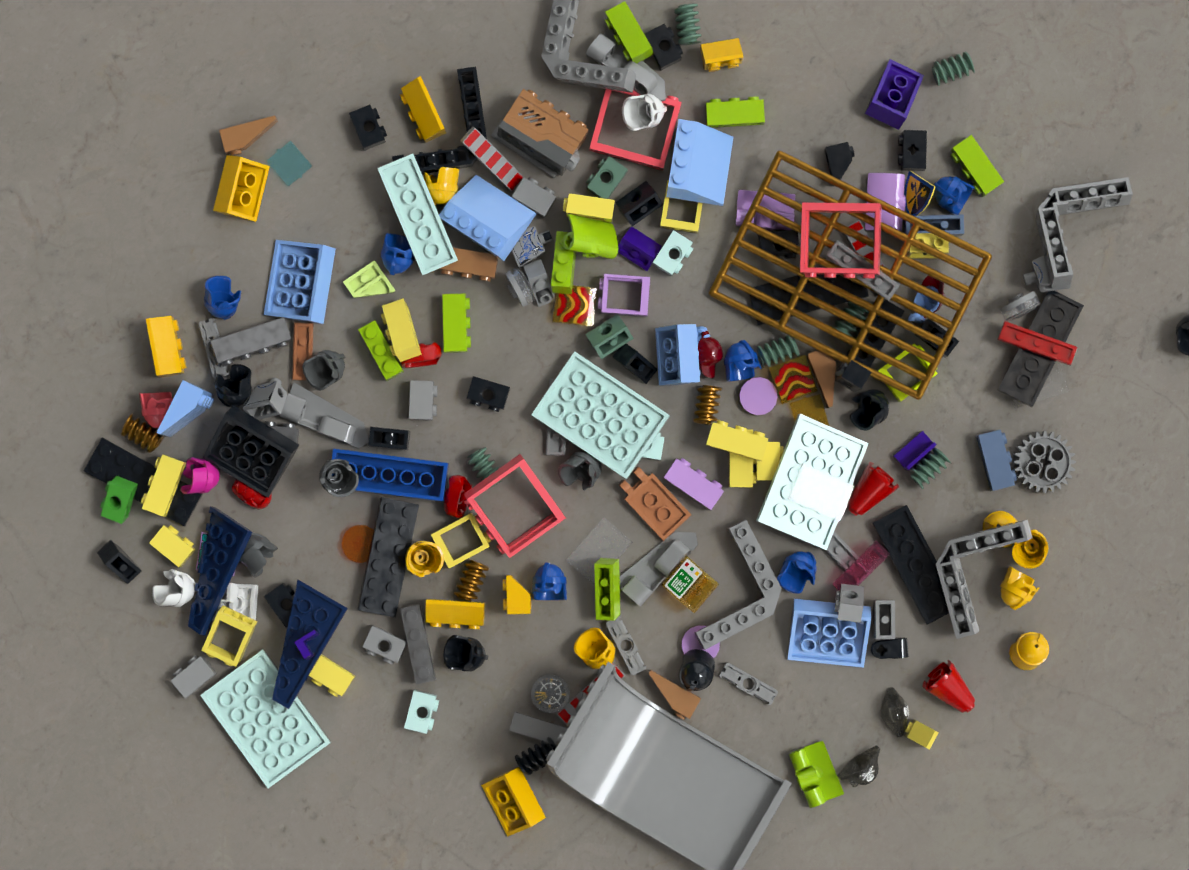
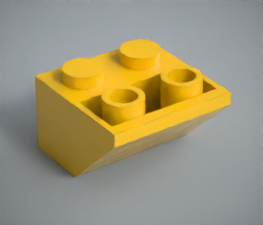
[700,38,743,72]
[503,575,531,614]

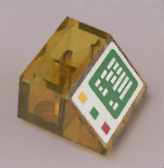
[661,555,719,613]

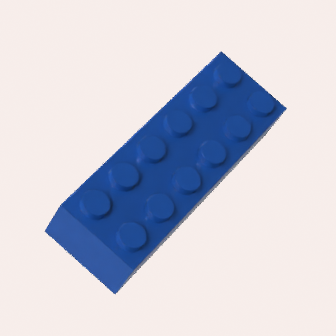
[332,449,449,501]

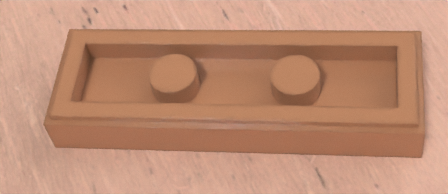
[292,323,314,381]

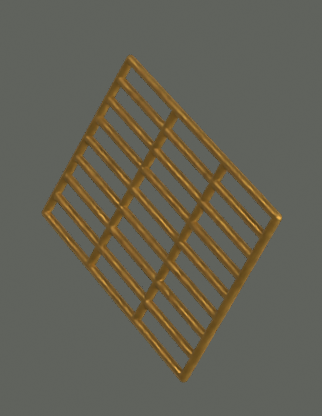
[709,151,992,400]

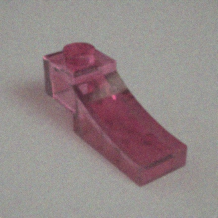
[832,541,890,591]

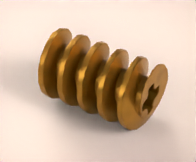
[693,385,722,425]
[121,414,165,453]
[453,559,489,601]

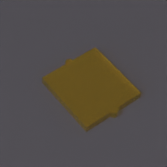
[789,394,829,426]

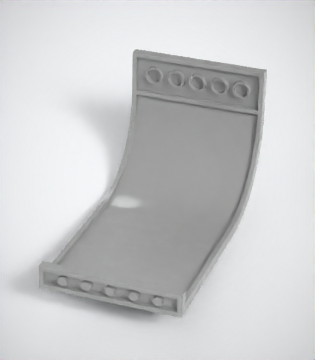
[546,662,792,870]

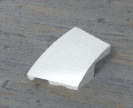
[212,583,258,622]

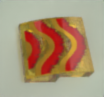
[552,285,598,326]
[769,355,818,404]

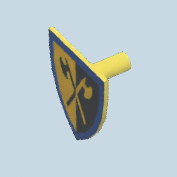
[904,170,935,216]

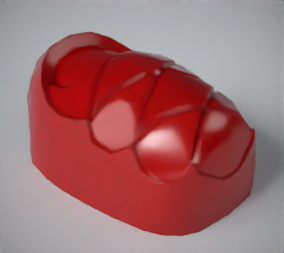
[401,342,442,368]
[444,475,472,518]
[232,479,272,510]

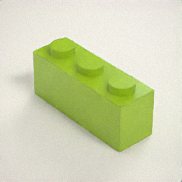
[604,1,654,63]
[705,97,765,128]
[951,135,1004,197]
[551,231,576,294]
[442,294,471,353]
[358,320,404,381]
[594,558,621,621]

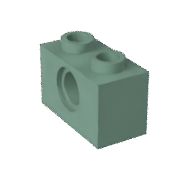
[586,156,628,199]
[585,314,634,359]

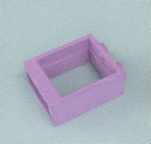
[598,274,650,317]

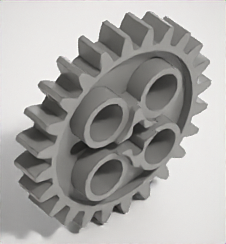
[1013,431,1076,493]

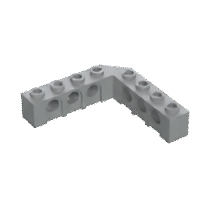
[541,0,637,93]
[1035,177,1133,287]
[936,519,1033,639]
[694,520,782,650]

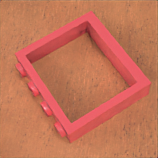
[589,89,682,171]
[800,202,882,279]
[464,454,566,558]

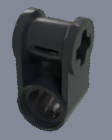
[871,638,909,659]

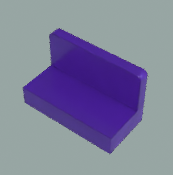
[618,227,662,271]
[893,431,937,470]
[294,630,319,660]

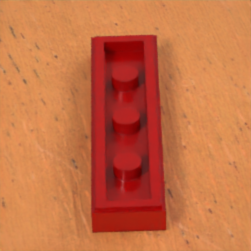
[998,321,1077,366]

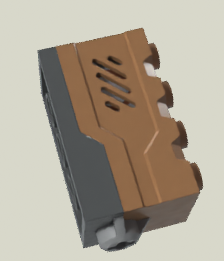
[497,89,589,176]

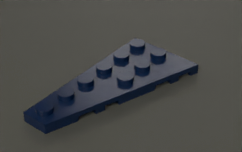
[188,506,252,635]
[272,580,348,709]

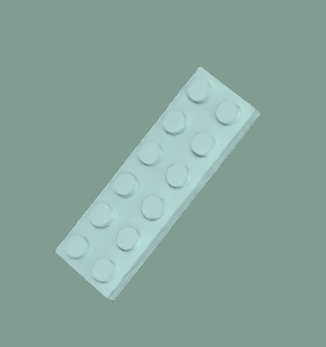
[377,154,458,275]

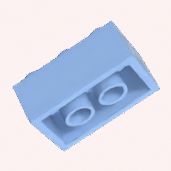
[655,324,700,386]

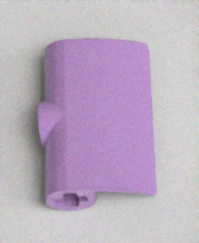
[865,173,905,232]
[736,190,795,231]

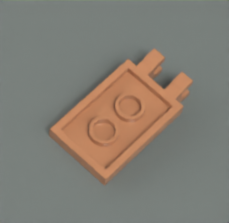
[619,467,691,541]

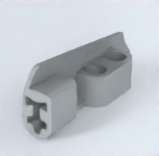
[586,29,666,101]
[280,383,369,448]
[620,531,698,607]

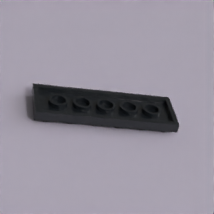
[749,265,869,326]
[998,291,1084,407]
[84,438,203,527]
[357,497,419,618]
[873,505,949,625]

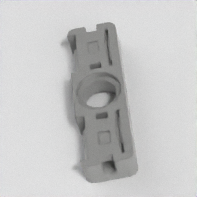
[199,318,230,379]
[606,616,646,675]
[719,662,778,705]

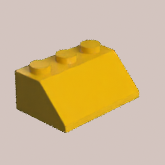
[400,76,446,143]
[213,155,270,222]
[146,316,187,378]
[426,599,485,629]
[481,767,546,837]

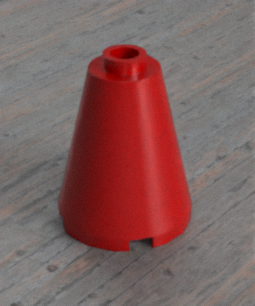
[847,462,899,516]
[922,660,975,713]

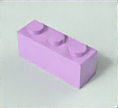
[663,458,724,510]

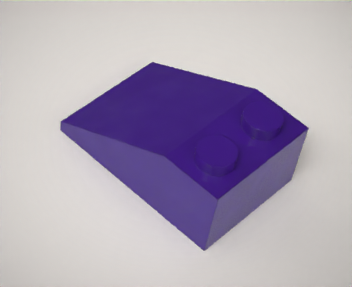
[865,59,924,130]

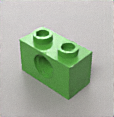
[100,476,138,524]

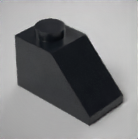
[824,142,855,186]
[613,343,658,384]
[97,540,142,584]

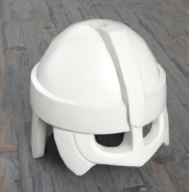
[622,94,667,131]
[152,569,196,607]

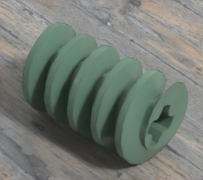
[674,3,702,45]
[932,52,975,86]
[833,301,869,345]
[757,335,800,368]
[467,447,503,491]
[909,447,951,489]

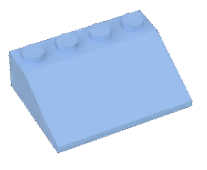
[666,119,733,206]
[439,175,536,261]
[264,240,336,324]
[156,380,214,437]
[787,599,871,668]

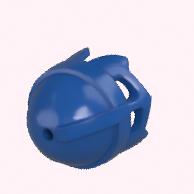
[933,176,975,215]
[380,233,415,275]
[204,276,241,320]
[724,340,762,382]
[777,551,817,594]
[532,563,567,600]

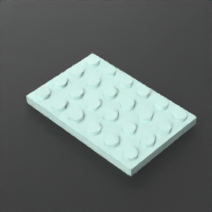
[531,351,670,480]
[756,414,869,550]
[200,650,331,788]

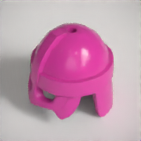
[180,457,220,494]

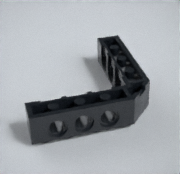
[392,66,487,174]
[834,299,905,393]

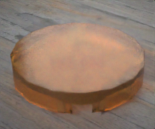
[342,525,374,563]

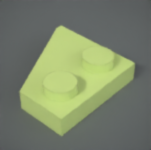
[343,260,396,298]

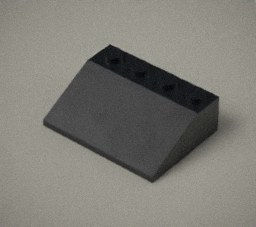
[203,405,299,498]

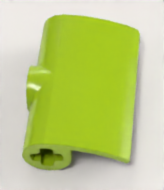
[563,214,618,259]
[789,741,844,808]

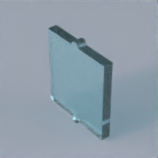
[267,141,312,186]

